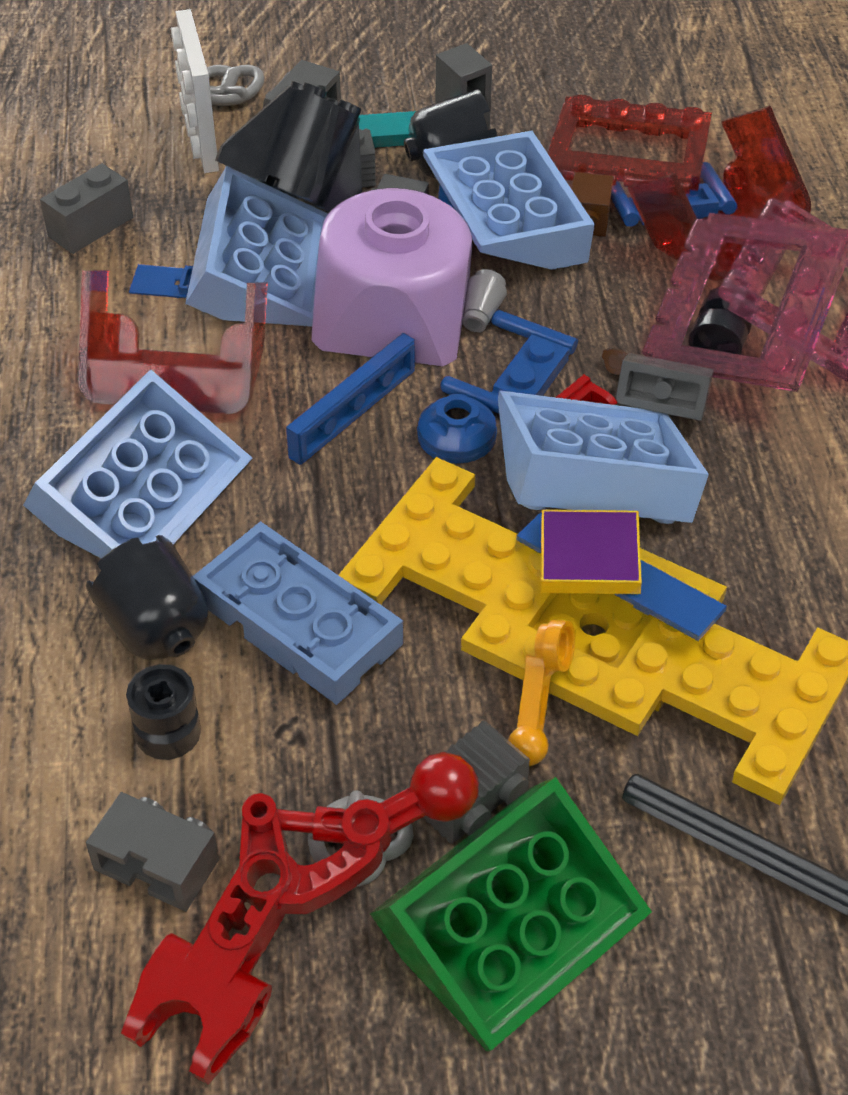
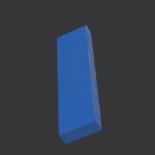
[286,333,415,465]

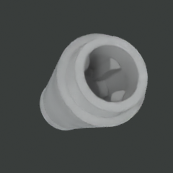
[462,269,507,332]

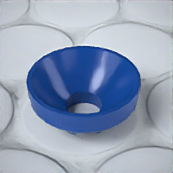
[417,394,497,464]

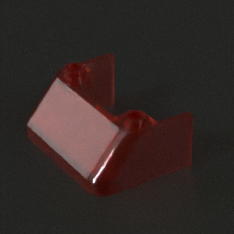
[627,105,811,281]
[78,269,268,414]

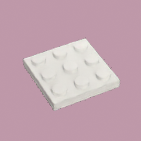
[171,9,219,173]

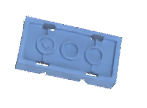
[193,521,403,705]

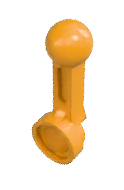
[508,619,575,766]

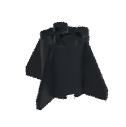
[215,81,362,212]

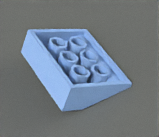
[423,131,594,270]
[185,166,328,326]
[23,370,252,558]
[498,391,709,524]

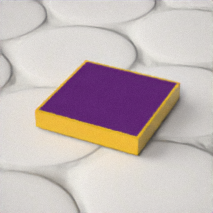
[541,510,642,594]

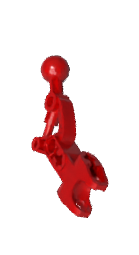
[121,752,479,1085]

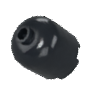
[404,90,497,178]
[86,535,208,660]

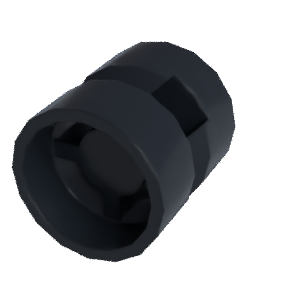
[688,286,757,366]
[126,664,201,760]

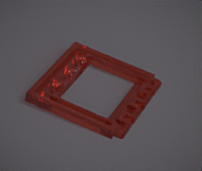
[548,95,712,195]

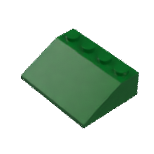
[370,777,652,1051]

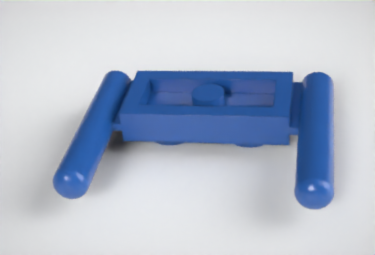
[606,162,737,227]
[440,310,578,414]

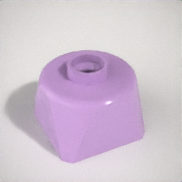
[311,188,472,366]

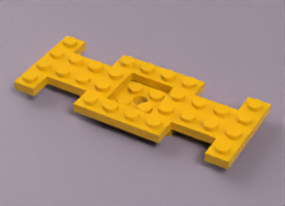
[339,457,848,806]

